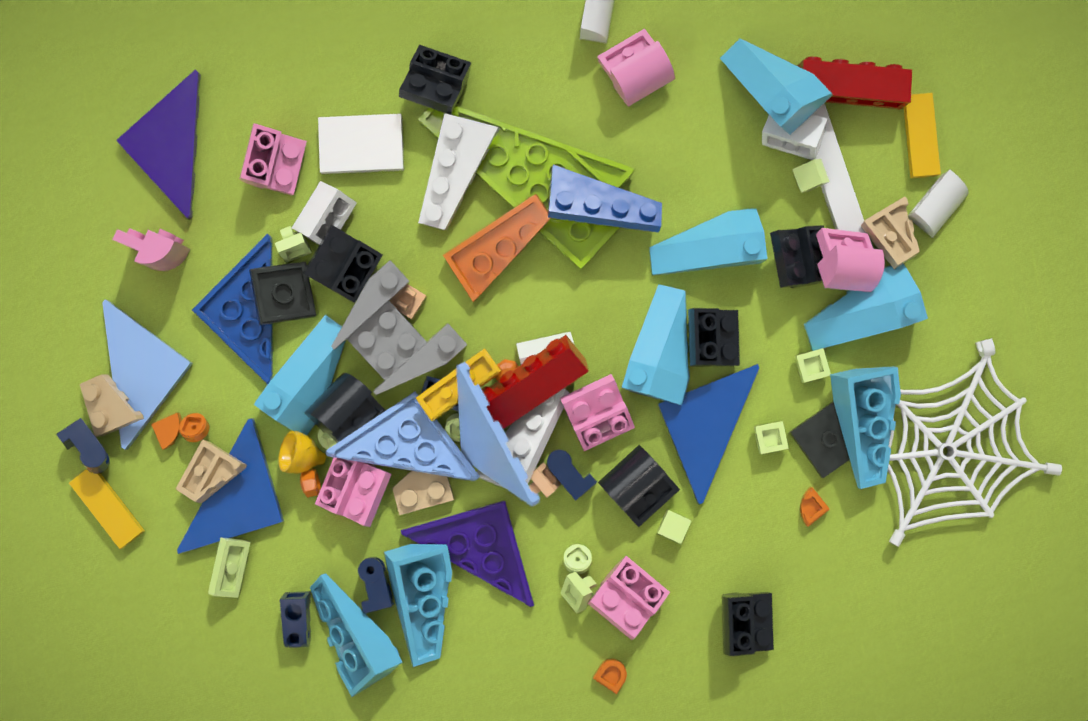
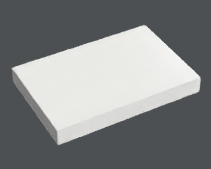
[318,114,404,174]

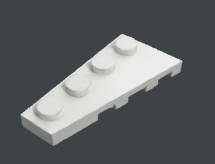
[418,114,500,230]
[477,389,569,489]

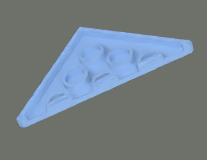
[102,300,193,450]
[456,362,540,506]
[326,392,480,481]

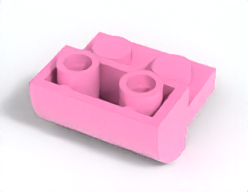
[597,29,675,107]
[239,123,307,196]
[113,228,190,271]
[816,228,884,292]
[560,374,635,451]
[315,458,391,527]
[587,556,670,640]

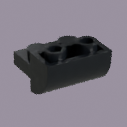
[399,44,472,115]
[303,225,383,303]
[770,225,824,288]
[688,308,740,367]
[304,373,386,443]
[598,445,680,527]
[722,592,774,656]

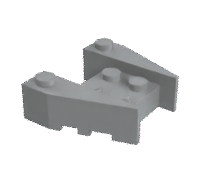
[331,260,467,395]

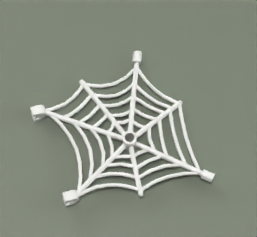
[888,338,1062,547]

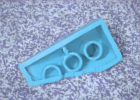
[720,39,833,135]
[649,208,767,275]
[804,264,928,351]
[622,284,690,405]
[253,315,346,435]
[830,367,901,489]
[384,544,452,667]
[310,573,402,697]

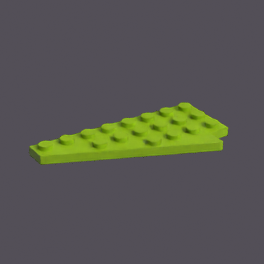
[418,106,635,270]

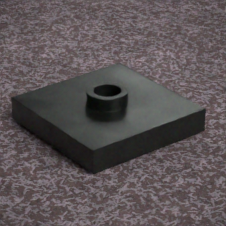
[249,261,316,326]
[789,402,850,478]

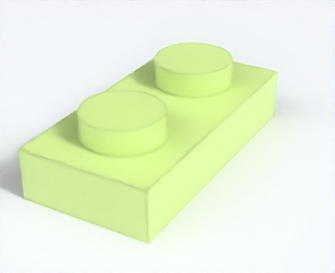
[208,537,251,598]

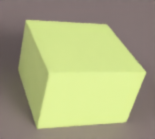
[792,159,830,193]
[657,509,691,544]

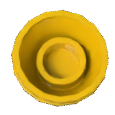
[278,431,326,474]

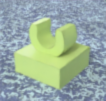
[275,226,312,263]
[561,572,597,613]

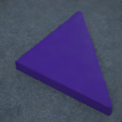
[116,69,201,220]
[401,500,534,607]

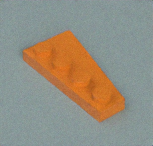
[443,194,551,302]

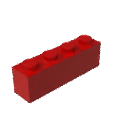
[797,56,912,109]
[481,335,589,429]

